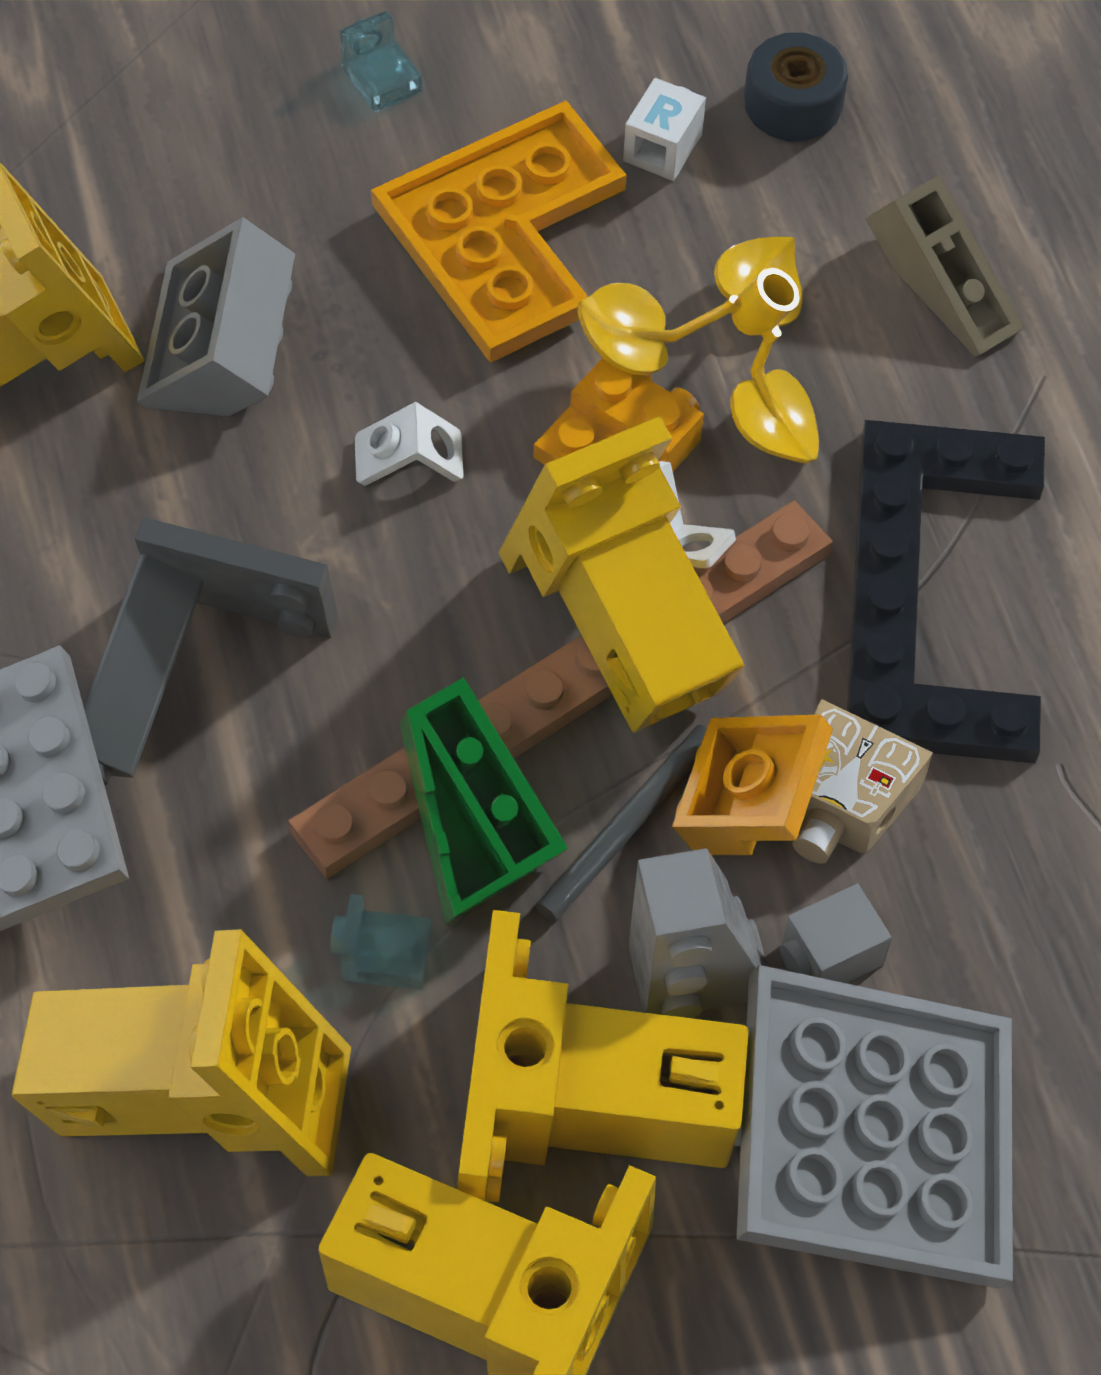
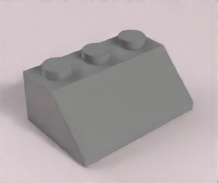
[137,217,295,416]

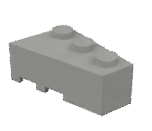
[628,848,768,1019]

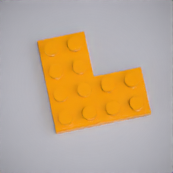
[371,100,627,363]

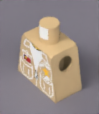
[792,699,933,864]

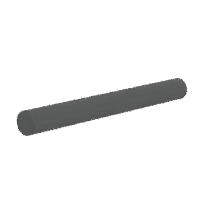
[536,725,707,923]

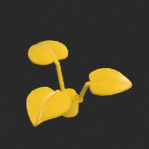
[578,237,819,463]

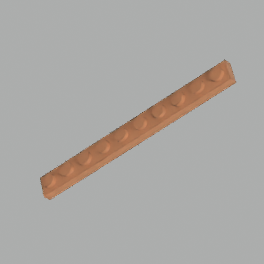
[288,500,833,880]

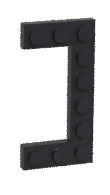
[847,420,1045,764]

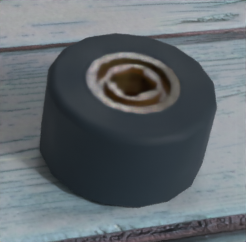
[744,32,848,141]

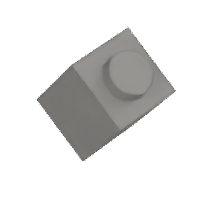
[780,883,892,983]

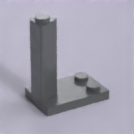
[84,517,338,786]

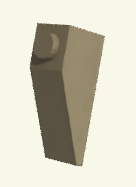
[865,175,1025,357]

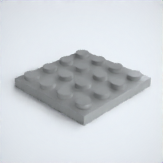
[0,645,129,931]
[736,965,1013,1289]

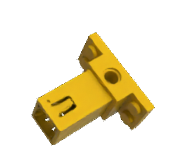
[0,162,145,387]
[498,416,744,733]
[457,910,749,1203]
[11,929,351,1176]
[318,1153,656,1375]

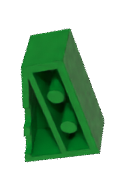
[399,677,568,925]

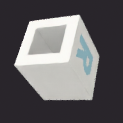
[623,78,706,181]

